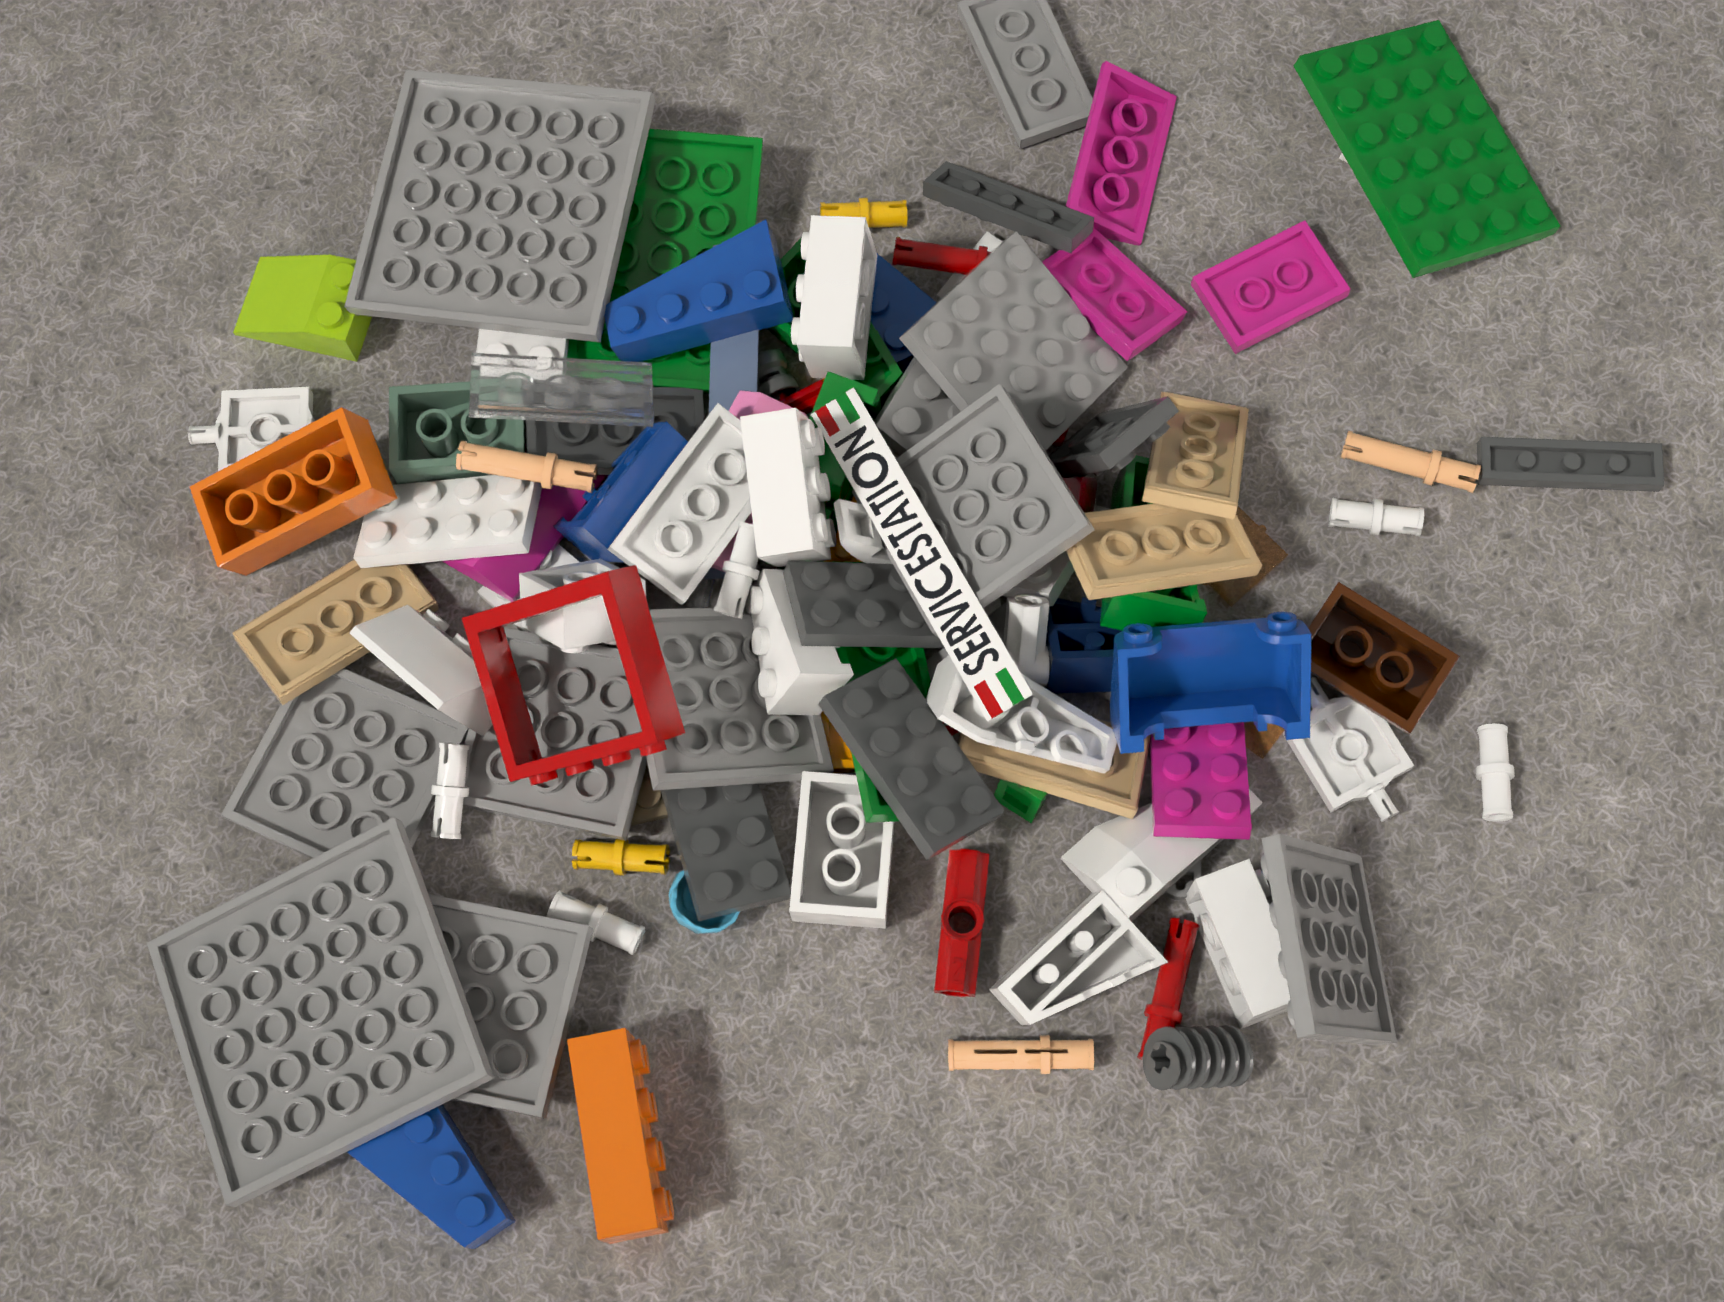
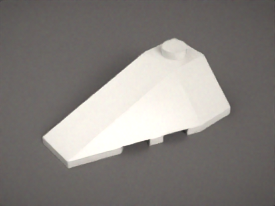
[926,655,1117,774]
[1061,789,1263,922]

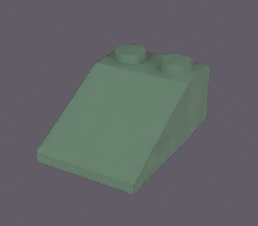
[389,378,525,484]

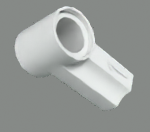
[1003,593,1050,687]

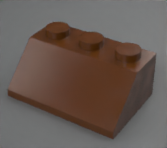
[1308,582,1460,735]

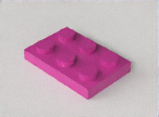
[1191,220,1351,354]
[1042,227,1187,362]
[1150,722,1252,840]

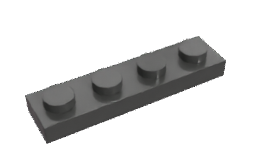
[923,161,1094,253]
[1477,437,1664,492]

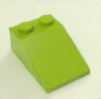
[233,254,372,362]

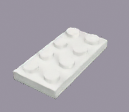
[607,403,752,605]
[353,475,542,568]

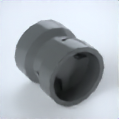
[757,349,800,398]

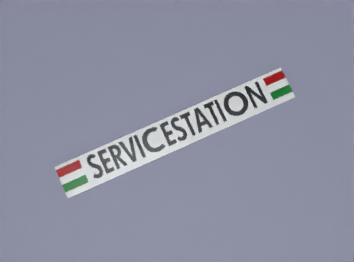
[811,387,1033,722]

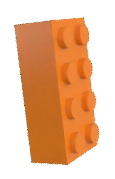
[190,407,397,576]
[567,1028,674,1244]

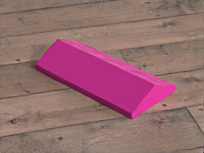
[1066,61,1177,246]
[442,444,609,602]

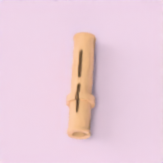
[1340,430,1481,493]
[456,441,597,493]
[948,1035,1094,1074]

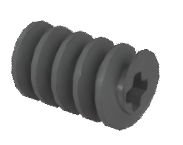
[1142,1025,1254,1091]

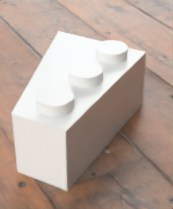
[745,569,854,715]
[989,890,1168,1025]

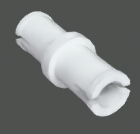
[1329,498,1424,537]
[713,522,760,619]
[1476,723,1515,822]
[431,743,470,839]
[547,890,645,955]

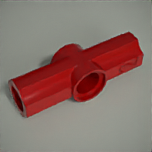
[934,848,990,998]

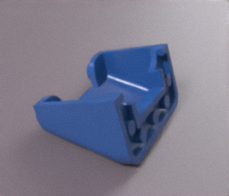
[1110,612,1311,754]

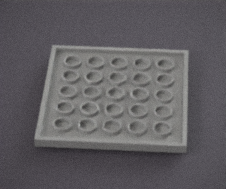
[344,70,656,342]
[147,817,494,1207]

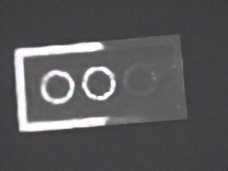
[469,353,654,427]

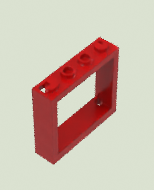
[462,565,685,786]

